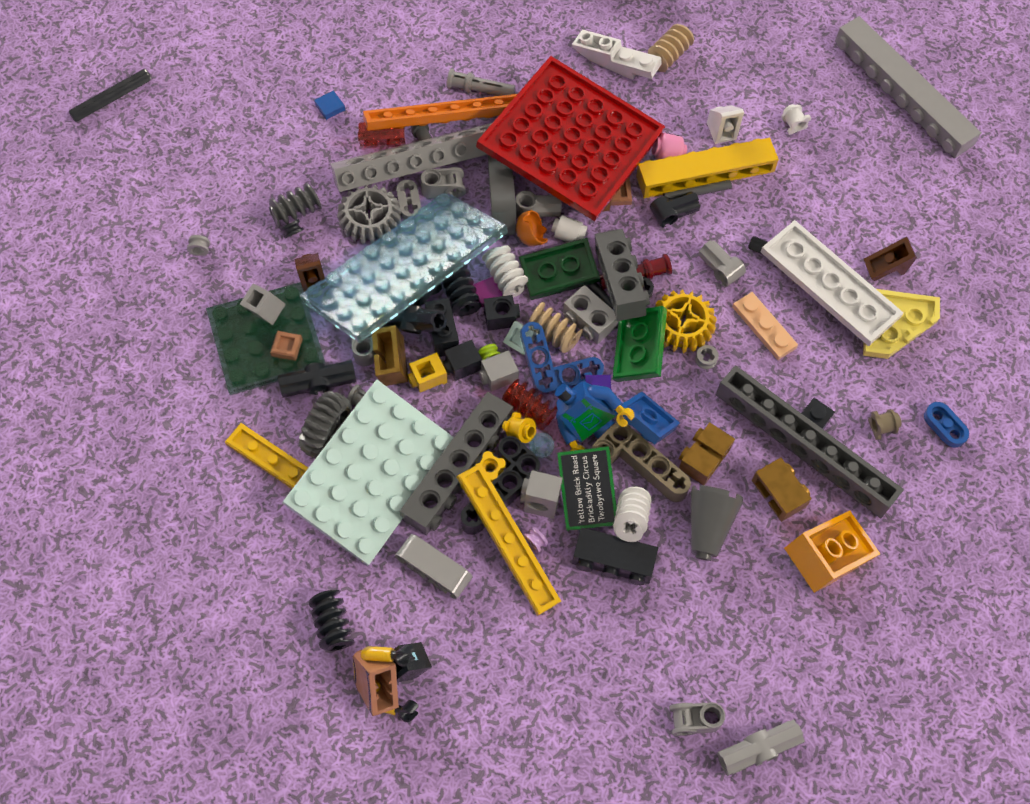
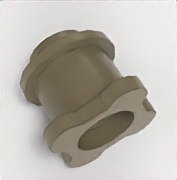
[868,409,902,440]

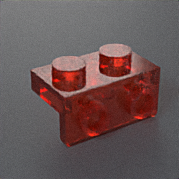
[358,122,406,148]

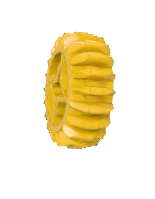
[655,289,717,354]

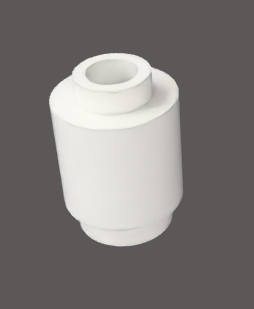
[551,215,588,243]

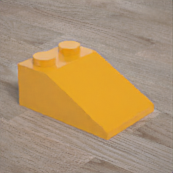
[784,510,880,593]

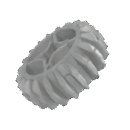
[337,184,401,245]

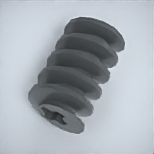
[269,183,322,228]

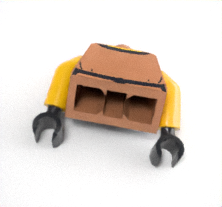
[353,644,419,722]

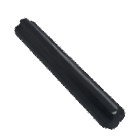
[69,69,151,122]

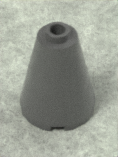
[691,485,743,561]

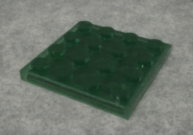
[206,282,326,395]

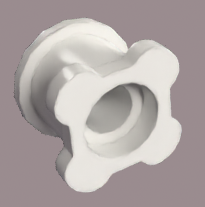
[781,104,811,135]

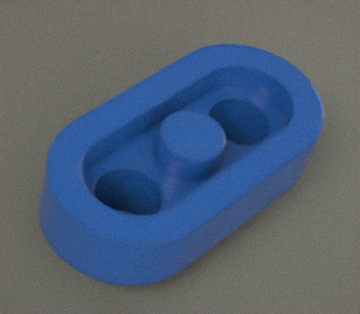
[924,402,969,448]

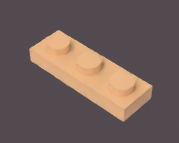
[732,292,798,360]

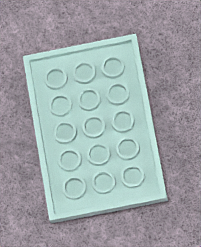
[282,379,454,566]

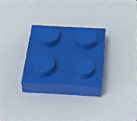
[622,392,680,445]

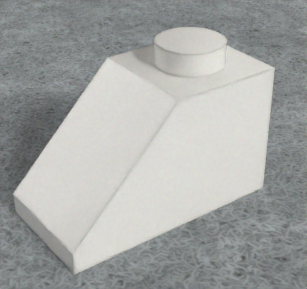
[707,105,744,144]

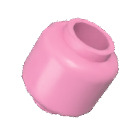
[652,132,687,160]

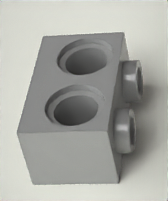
[563,285,619,345]

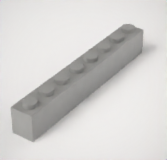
[835,16,981,158]

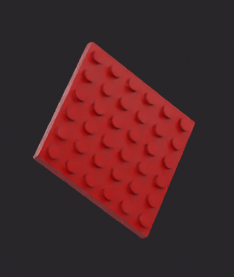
[476,56,665,222]

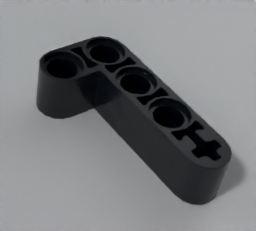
[461,436,540,535]

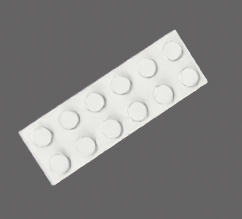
[761,220,903,346]

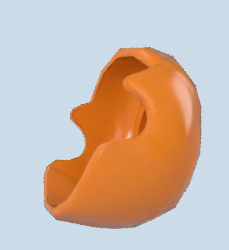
[516,210,548,246]

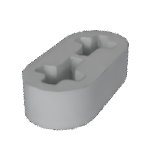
[397,180,422,222]

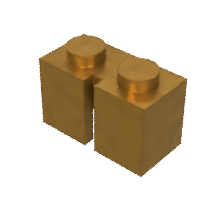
[371,325,408,386]
[678,422,735,486]
[751,457,812,522]

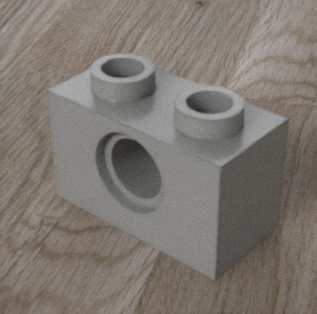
[520,470,563,519]

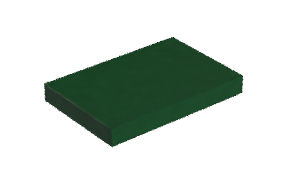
[519,238,600,300]

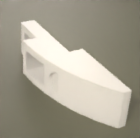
[572,30,662,80]

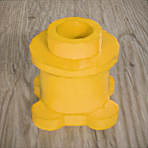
[502,412,536,443]
[475,451,506,482]

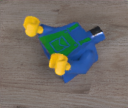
[555,381,634,451]

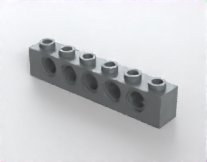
[400,392,513,536]

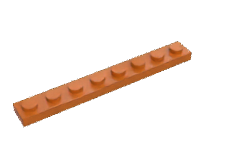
[363,94,517,131]

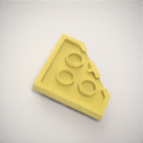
[863,289,940,359]

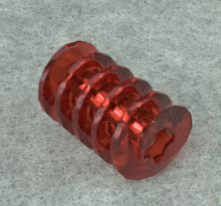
[502,379,558,431]

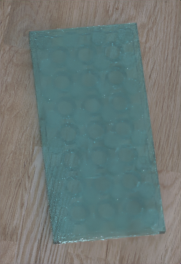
[299,193,508,343]

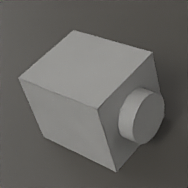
[240,283,286,325]
[479,350,519,392]

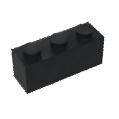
[572,527,659,586]

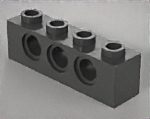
[595,229,650,321]

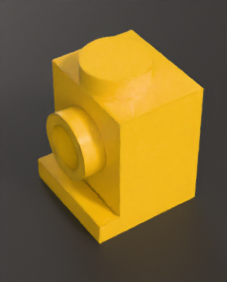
[407,352,447,393]

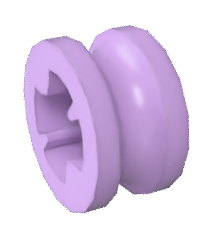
[523,527,548,553]

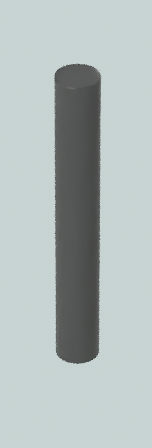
[663,180,732,199]

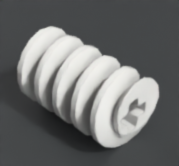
[482,246,528,298]
[613,487,652,542]

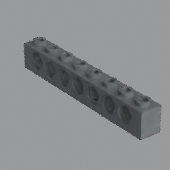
[716,365,904,519]

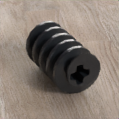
[440,261,482,317]
[309,590,355,651]

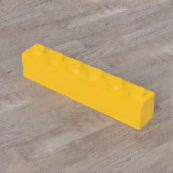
[636,137,779,198]

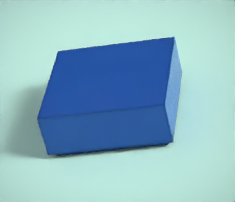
[314,90,346,120]

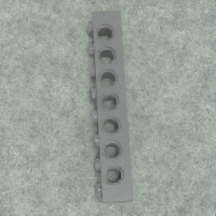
[330,123,492,192]

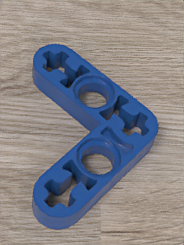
[520,322,604,393]

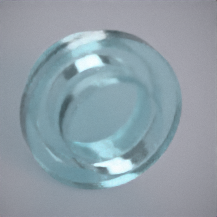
[529,433,554,458]

